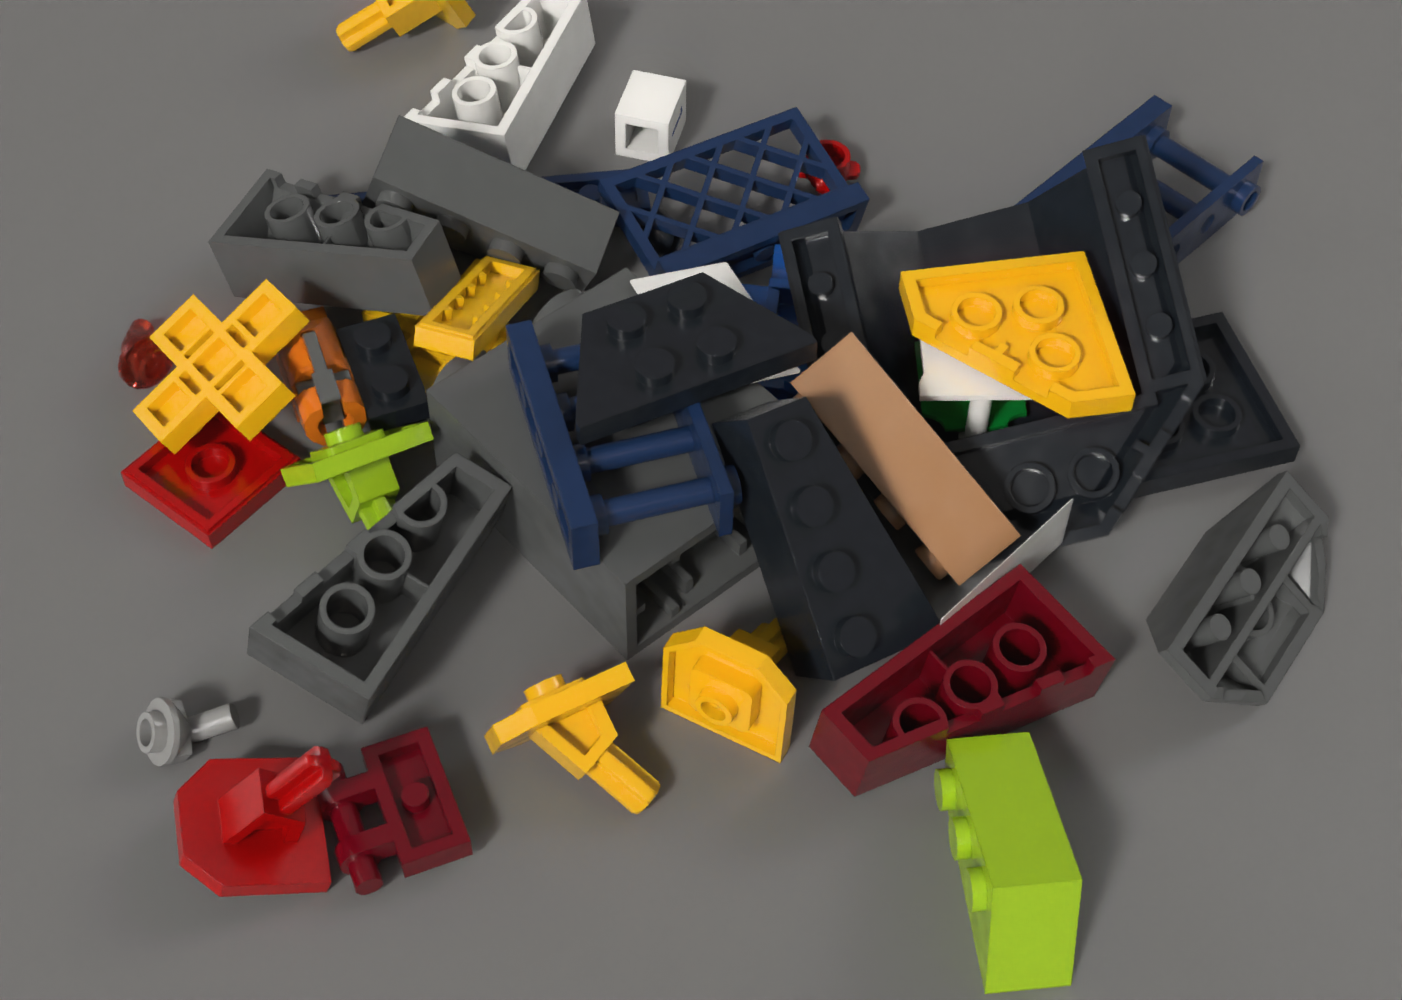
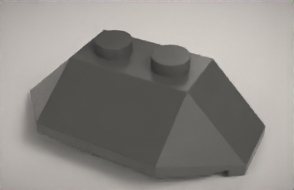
[1146,471,1328,706]

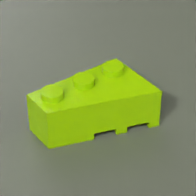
[934,732,1083,994]

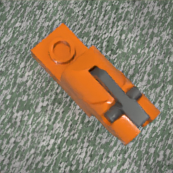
[275,306,367,446]

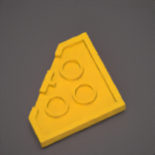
[899,251,1136,419]

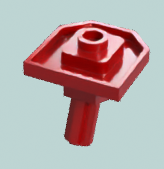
[173,746,341,897]

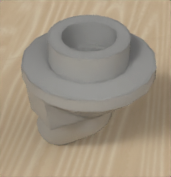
[136,697,240,767]

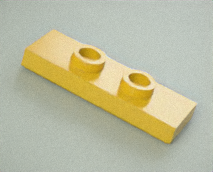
[414,256,540,361]

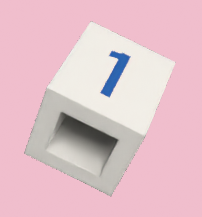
[615,70,686,161]

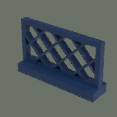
[598,107,870,279]

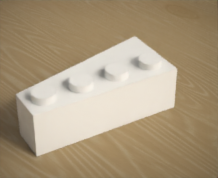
[404,0,596,170]

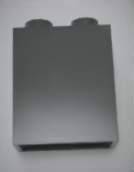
[426,267,778,660]

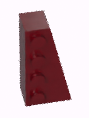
[809,564,1116,797]

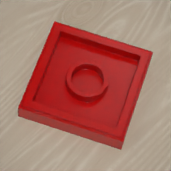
[121,411,301,549]

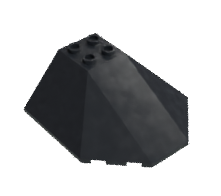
[778,135,1207,564]

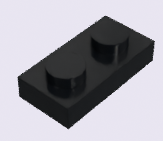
[336,313,430,431]

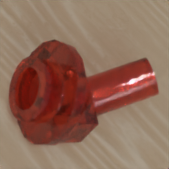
[118,319,173,389]

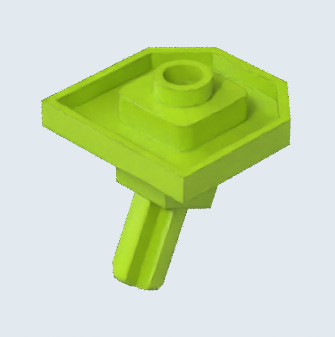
[280,421,434,530]

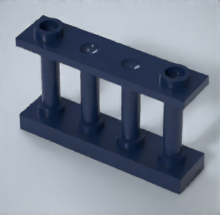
[1014,95,1264,264]
[505,320,742,570]

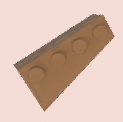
[790,332,1021,586]

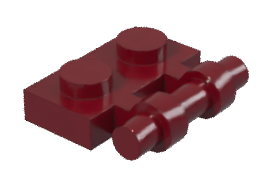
[317,726,473,895]

